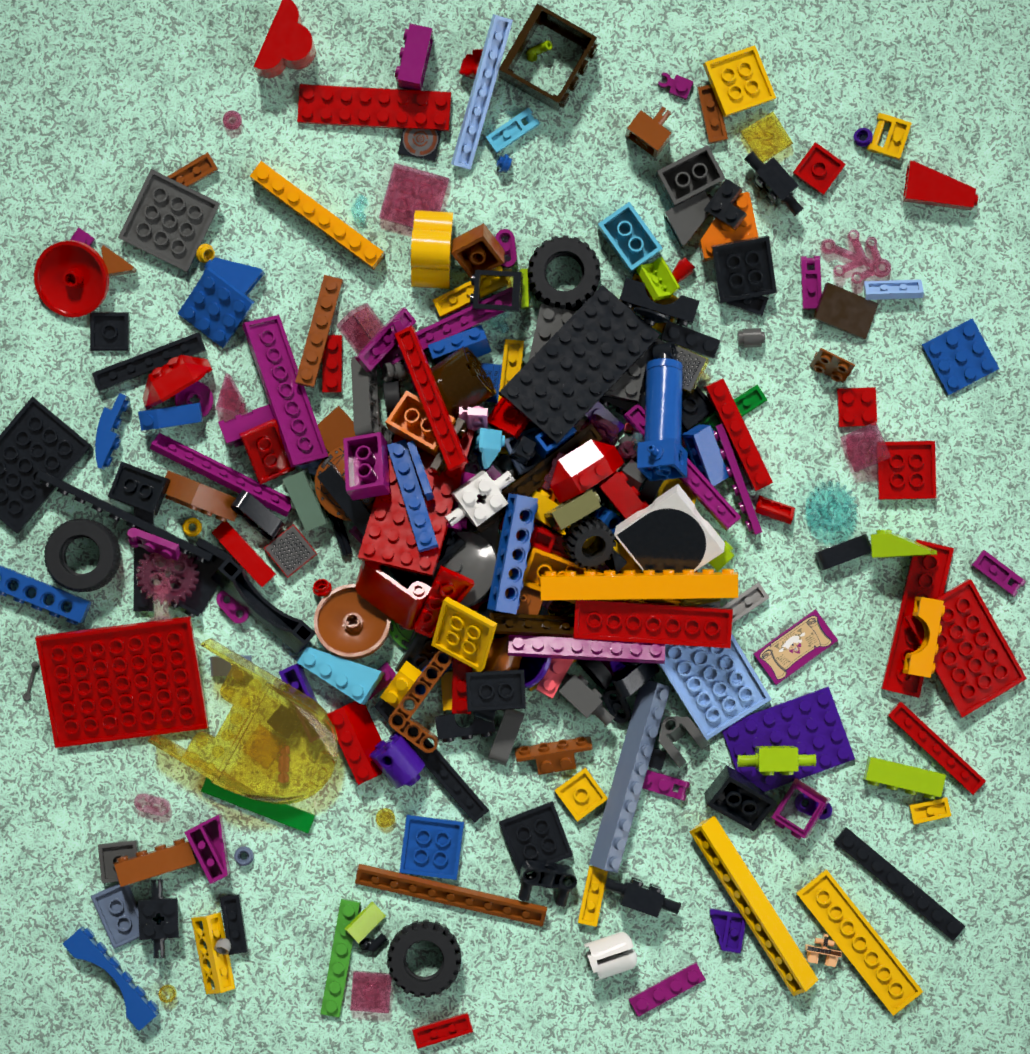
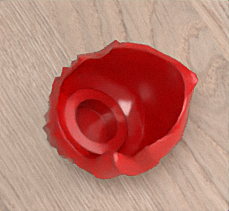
[459,49,483,79]

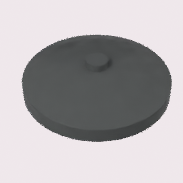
[424,531,497,607]

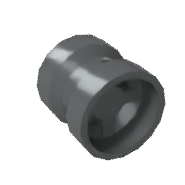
[382,362,406,382]

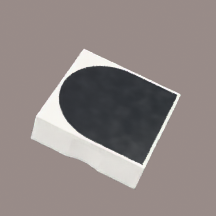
[614,484,725,573]

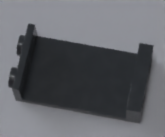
[165,537,234,618]

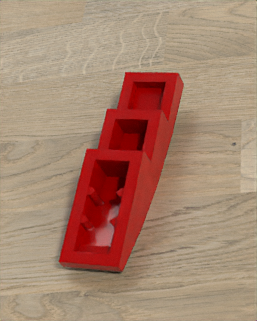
[211,521,277,588]

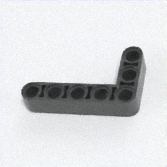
[351,356,395,453]

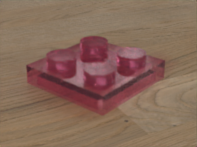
[840,422,892,473]
[350,970,392,1013]

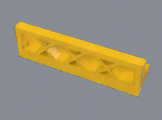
[191,912,235,994]

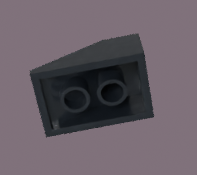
[704,765,777,832]

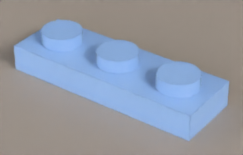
[863,279,924,300]

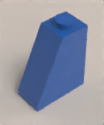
[203,257,265,296]

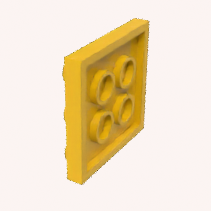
[703,45,776,117]
[431,597,497,672]

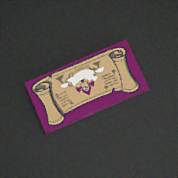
[753,609,838,685]

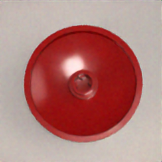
[34,240,109,317]

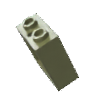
[544,490,601,531]

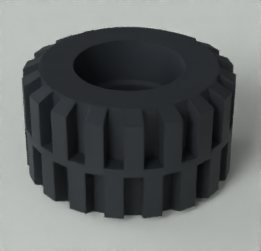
[562,515,616,570]

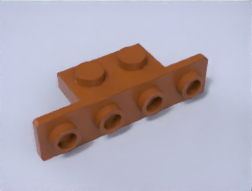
[515,736,593,775]

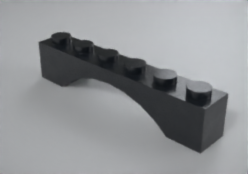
[211,557,316,654]

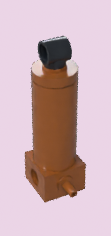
[474,585,543,723]

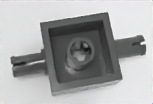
[559,673,615,726]

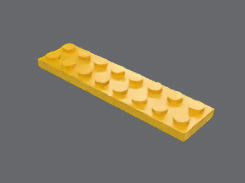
[796,869,923,1016]

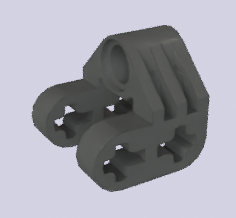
[658,716,709,768]

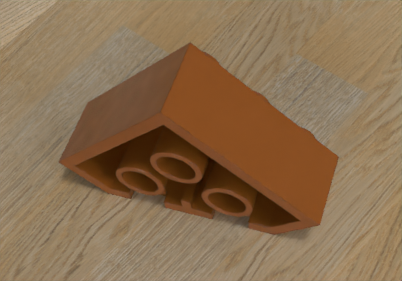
[165,470,237,522]

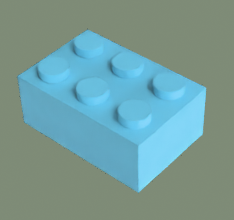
[597,202,663,274]

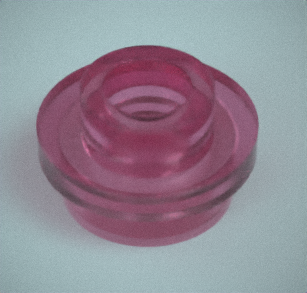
[223,110,242,130]

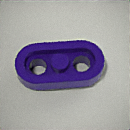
[794,793,832,820]

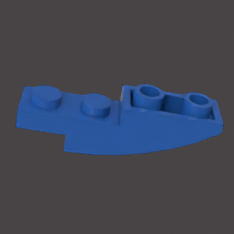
[95,393,130,470]

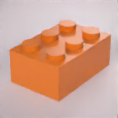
[385,390,456,457]

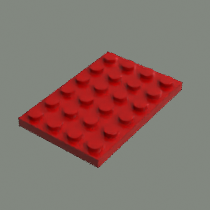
[904,579,1027,718]

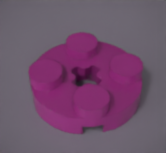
[175,381,214,417]

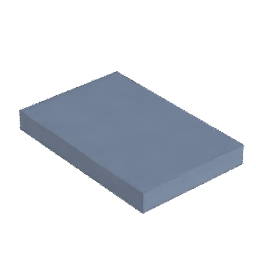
[90,883,139,949]

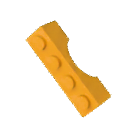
[903,597,945,678]

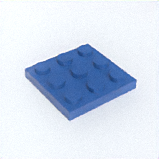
[178,267,255,348]
[921,318,999,395]
[399,814,464,880]

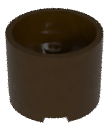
[431,346,496,420]

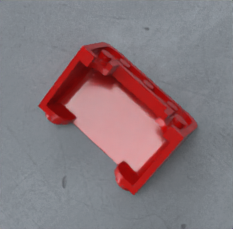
[355,560,431,630]

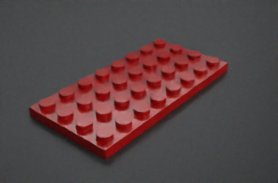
[358,429,475,577]

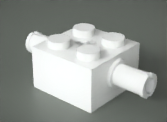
[445,470,515,526]

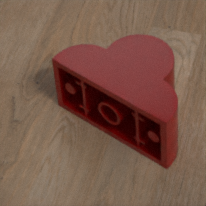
[253,0,316,78]

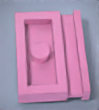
[459,406,488,431]

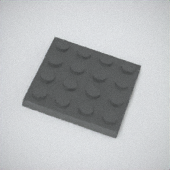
[118,169,221,272]

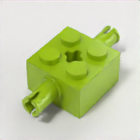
[737,746,816,775]

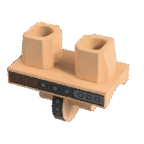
[804,933,842,967]

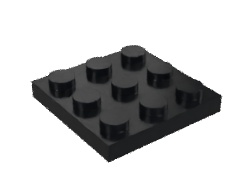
[711,235,777,303]
[499,801,573,876]

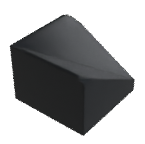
[605,551,627,573]

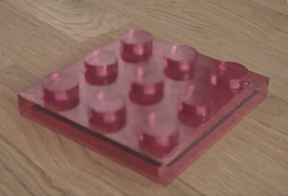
[379,163,450,228]

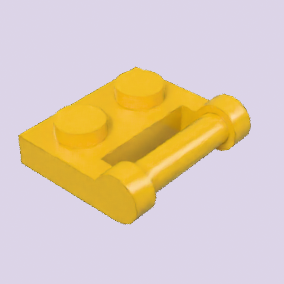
[867,113,912,160]

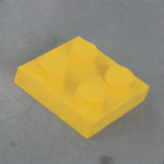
[554,767,608,822]

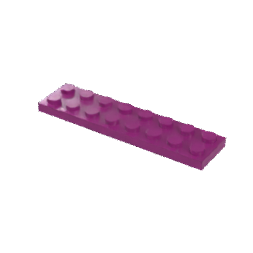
[242,315,328,468]

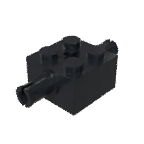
[744,151,804,216]
[604,877,681,918]
[138,879,179,958]

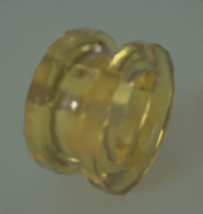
[158,984,177,1003]

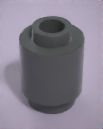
[737,328,765,348]

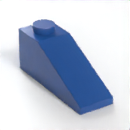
[138,403,203,431]

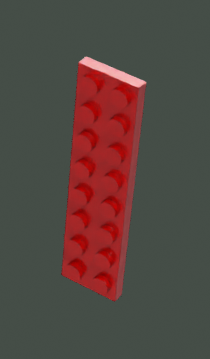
[297,84,452,131]
[881,539,954,698]
[573,600,733,648]

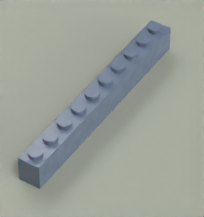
[589,680,671,873]

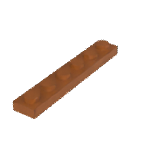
[295,275,343,388]

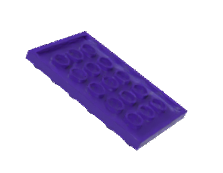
[722,686,855,792]

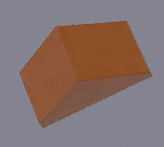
[101,245,137,277]

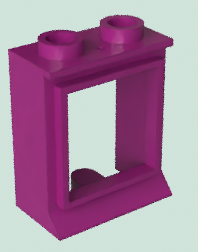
[771,778,831,839]

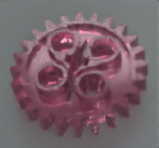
[136,552,199,606]

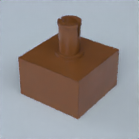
[625,106,672,158]
[451,223,505,278]

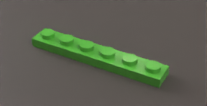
[320,899,360,1017]

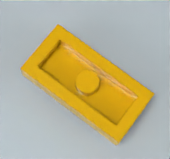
[908,797,951,825]

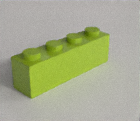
[863,756,946,800]

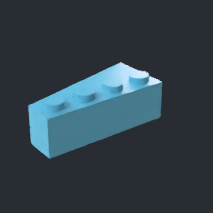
[297,646,385,705]

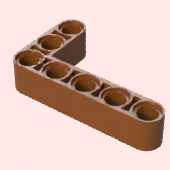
[389,650,453,753]

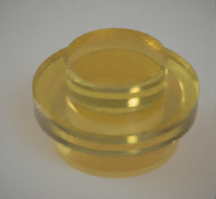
[376,808,395,828]

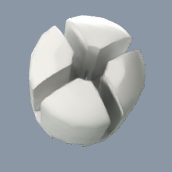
[584,932,637,981]

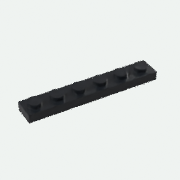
[92,332,207,392]
[133,507,154,611]

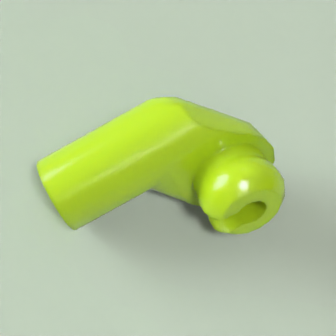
[526,40,553,62]

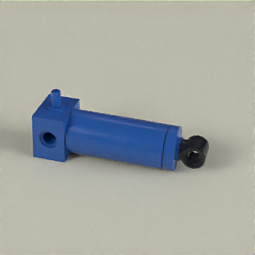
[637,341,688,481]

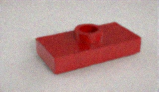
[755,495,795,525]

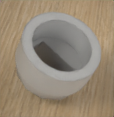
[214,938,231,955]

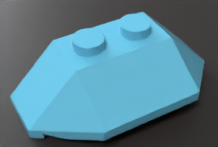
[473,428,505,470]

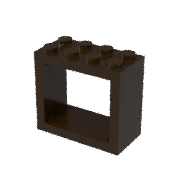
[499,3,598,111]

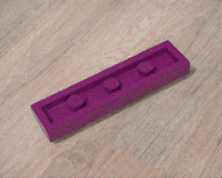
[355,307,416,372]
[629,962,706,1017]

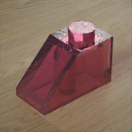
[215,373,246,416]

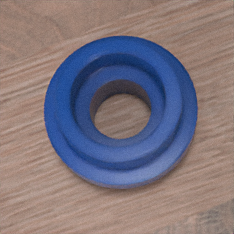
[496,154,512,173]

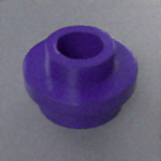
[854,128,873,147]

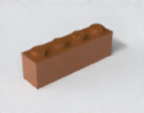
[113,838,196,887]

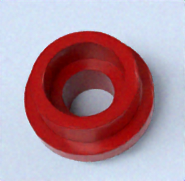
[313,579,332,597]

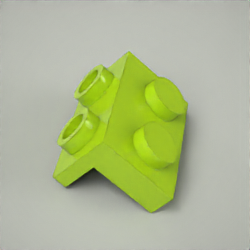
[636,257,680,301]

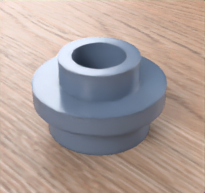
[234,846,254,866]

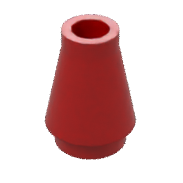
[672,257,696,283]

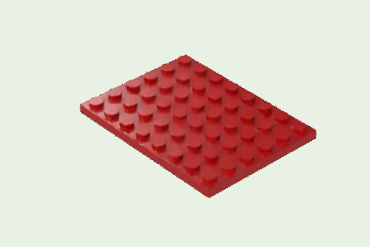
[35,616,209,748]

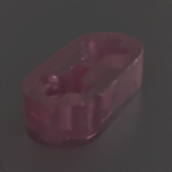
[134,793,171,816]

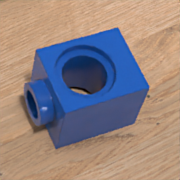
[593,505,625,534]

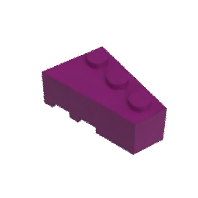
[184,813,230,884]

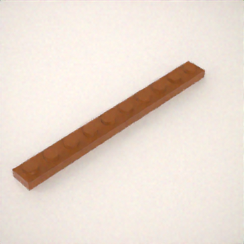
[355,864,547,927]

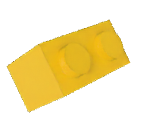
[380,661,422,709]

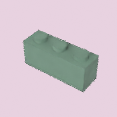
[282,468,330,532]

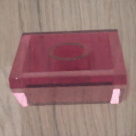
[337,303,384,354]

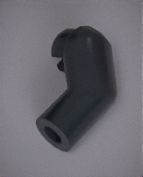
[359,933,388,952]

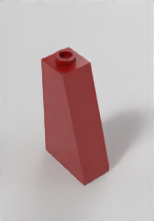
[903,161,978,211]

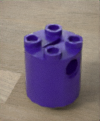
[369,731,425,789]

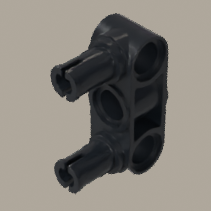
[518,860,577,907]

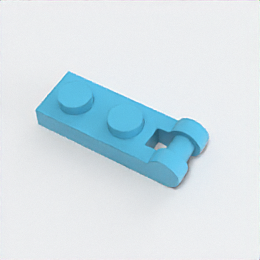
[486,108,540,154]

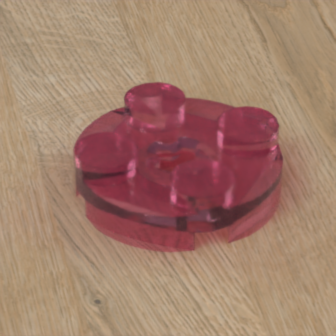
[580,414,619,446]

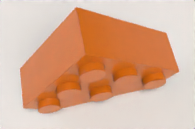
[699,192,758,262]

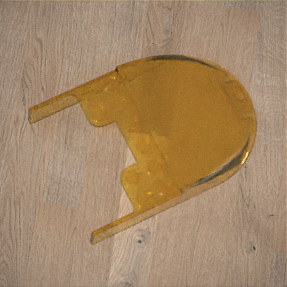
[148,638,338,804]

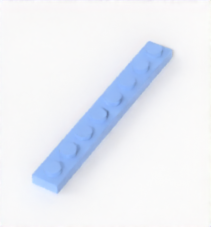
[451,14,513,170]

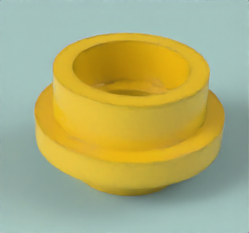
[196,244,215,263]
[182,517,202,537]

